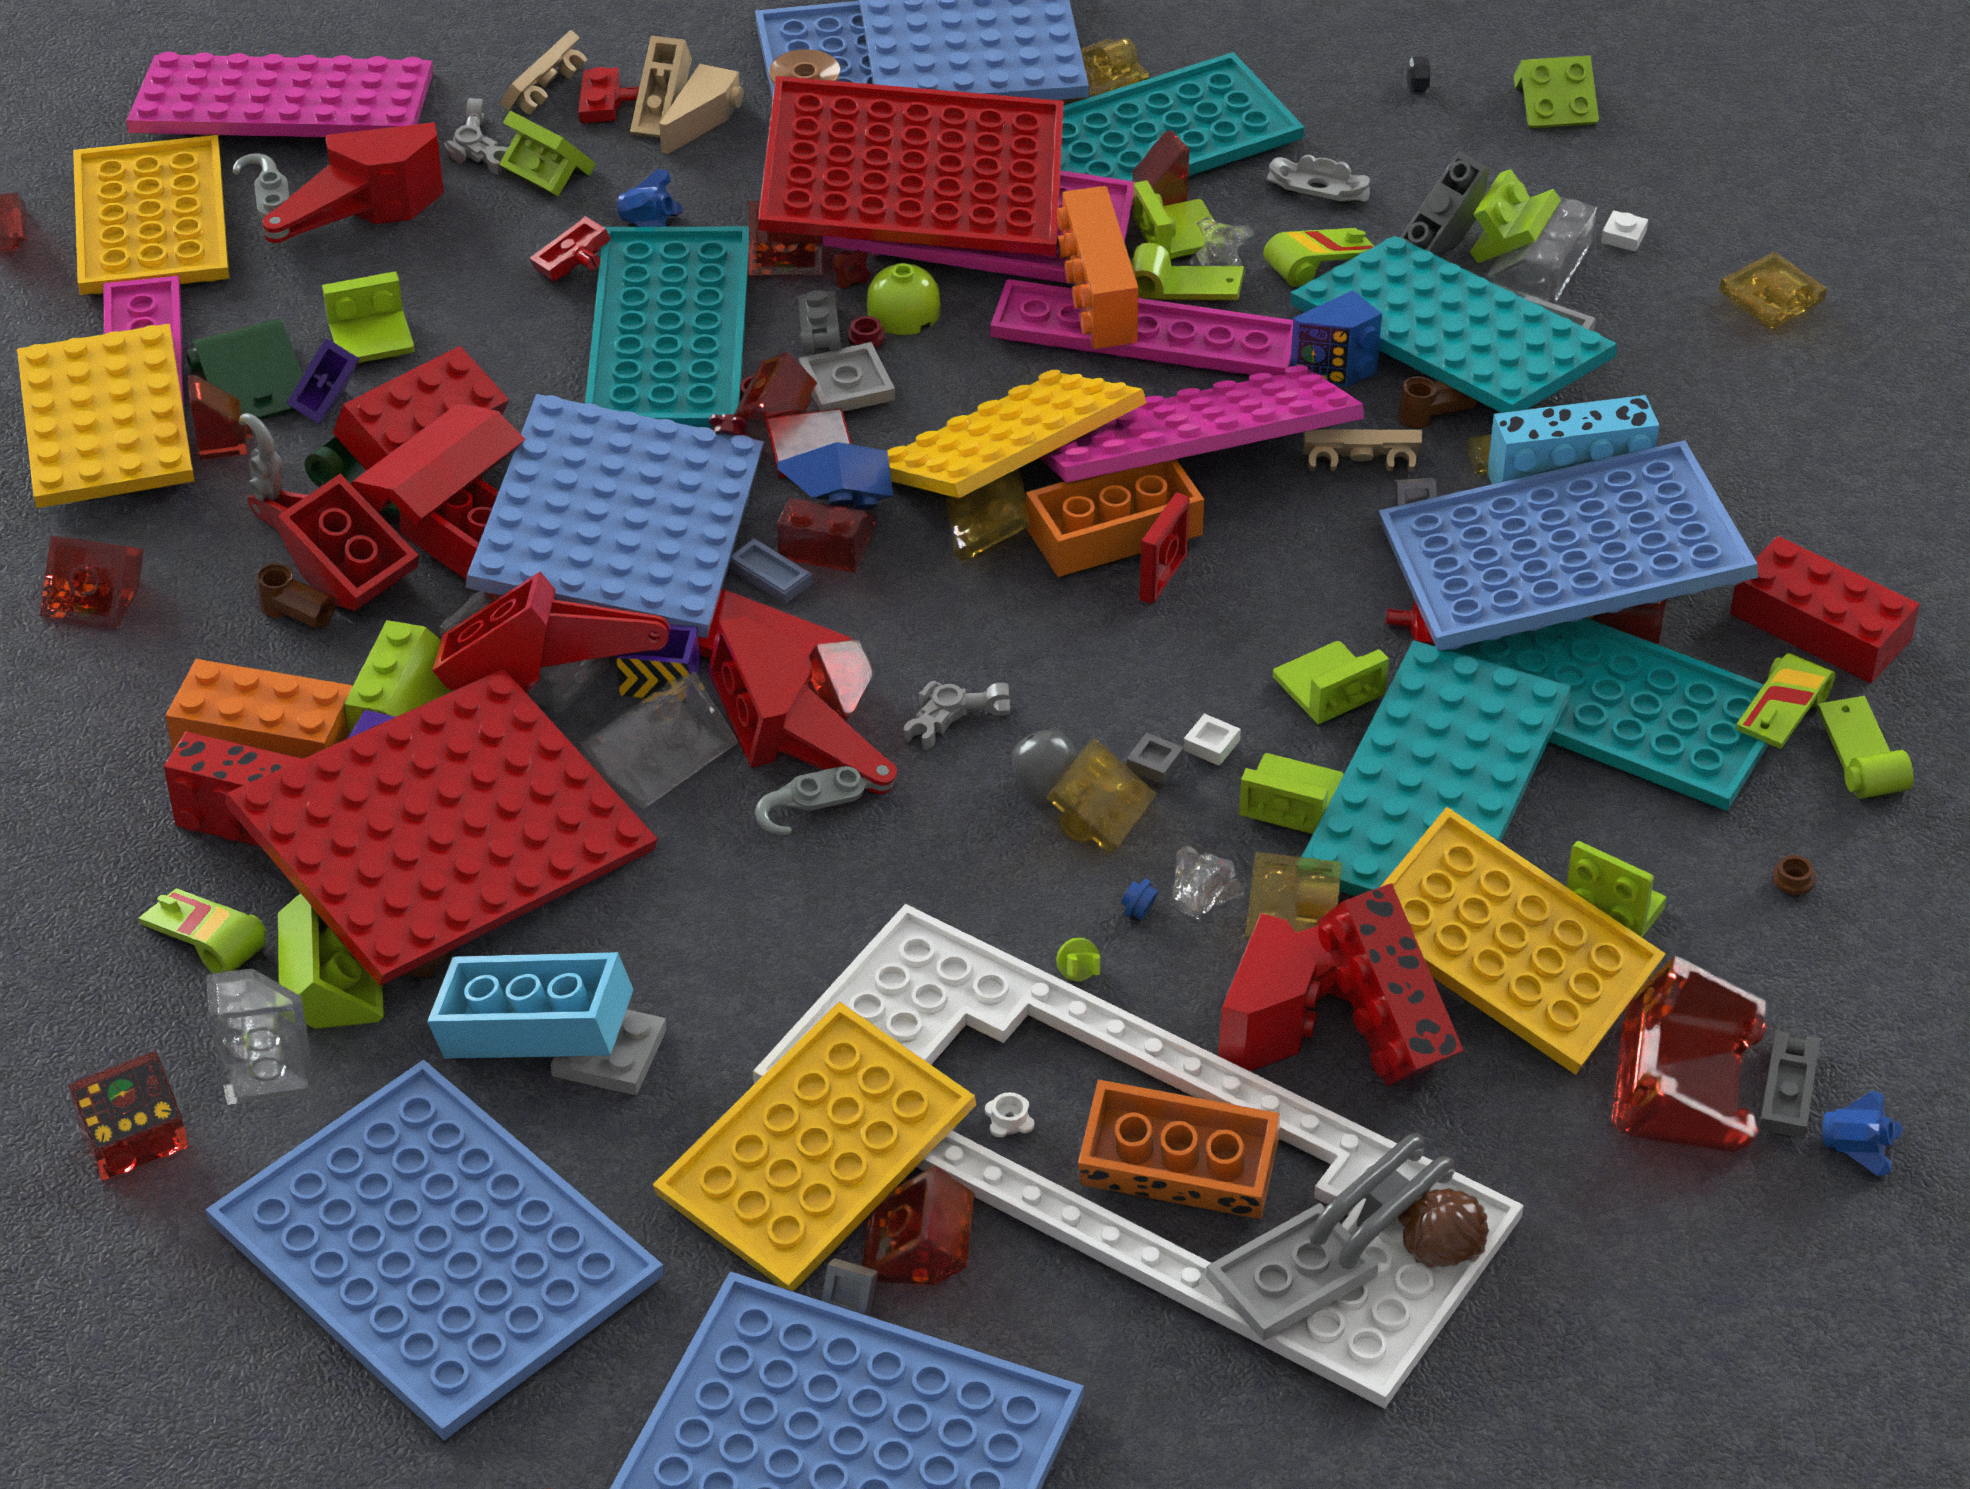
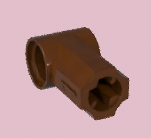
[1398,377,1477,428]
[257,563,336,629]

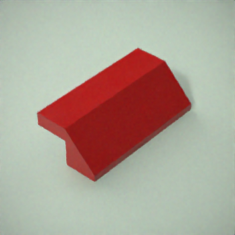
[351,403,526,526]

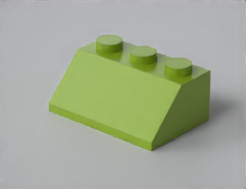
[344,620,455,735]
[278,893,384,1029]

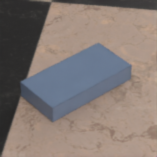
[728,538,813,604]

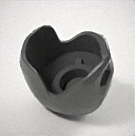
[1011,730,1080,807]

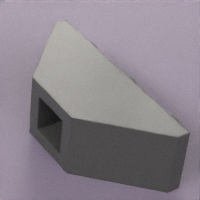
[1400,151,1489,256]

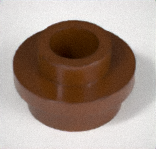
[1772,855,1816,895]

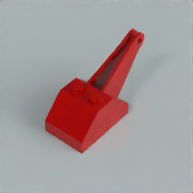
[432,571,670,692]
[1218,913,1338,1071]

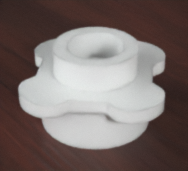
[985,1092,1034,1137]

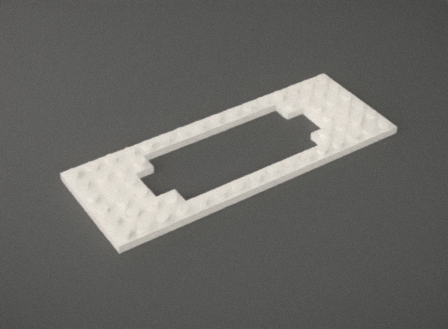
[753,904,1524,1409]

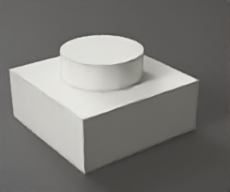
[1601,210,1648,252]
[1183,713,1241,766]

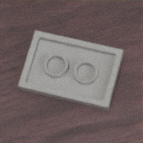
[1206,1203,1378,1341]

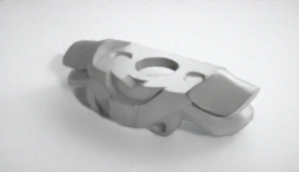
[1266,155,1370,202]

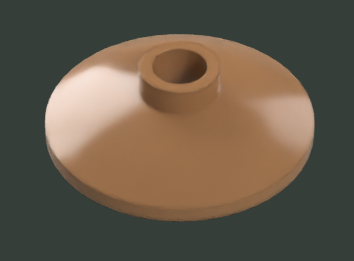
[769,49,840,85]

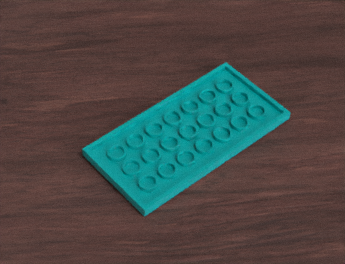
[1060,52,1305,188]
[585,226,751,429]
[1291,236,1617,413]
[1446,617,1769,811]
[1296,640,1571,896]

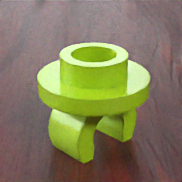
[1056,937,1100,982]

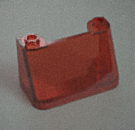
[1612,955,1767,1152]

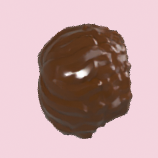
[1398,1188,1489,1268]

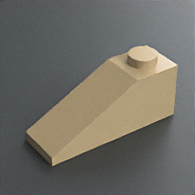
[630,36,692,138]
[659,64,744,154]

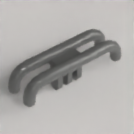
[1309,1133,1456,1269]

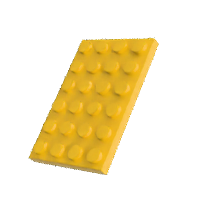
[73,135,230,295]
[17,324,195,508]
[887,370,1147,498]
[1380,807,1666,1075]
[653,1001,976,1292]

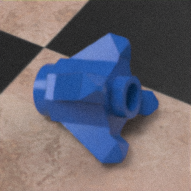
[617,169,683,227]
[1822,1091,1903,1176]

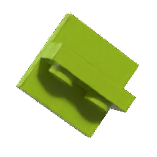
[499,111,596,197]
[1470,169,1561,263]

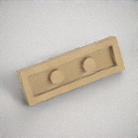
[499,30,587,115]
[1302,429,1422,472]

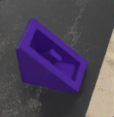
[286,338,360,424]

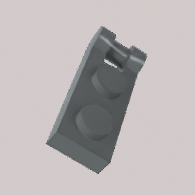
[798,290,842,354]
[1759,1030,1820,1138]

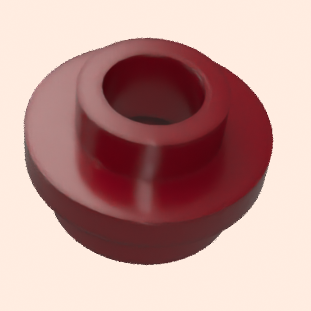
[847,316,885,348]

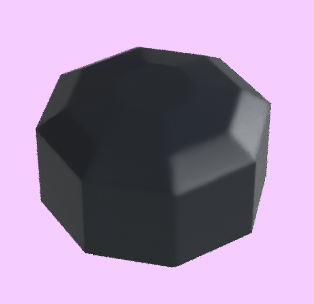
[1406,56,1430,92]

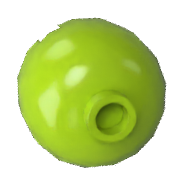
[867,263,941,335]

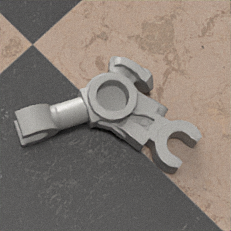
[444,98,508,175]
[903,680,1011,750]

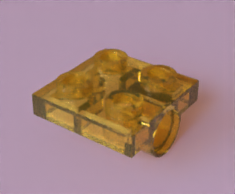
[1081,37,1149,100]
[1719,252,1827,329]
[947,469,1030,562]
[1046,737,1157,854]
[1245,852,1342,940]

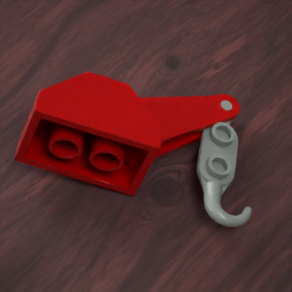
[233,122,444,243]
[239,413,419,611]
[708,616,897,836]

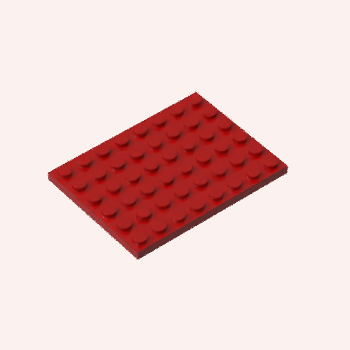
[758,76,1064,256]
[225,669,658,986]

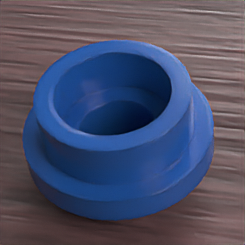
[1121,878,1159,921]

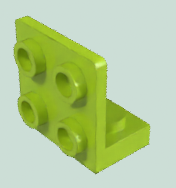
[1514,55,1599,129]
[1133,180,1225,259]
[322,271,415,364]
[1273,641,1389,725]
[1239,753,1344,834]
[1566,841,1667,937]

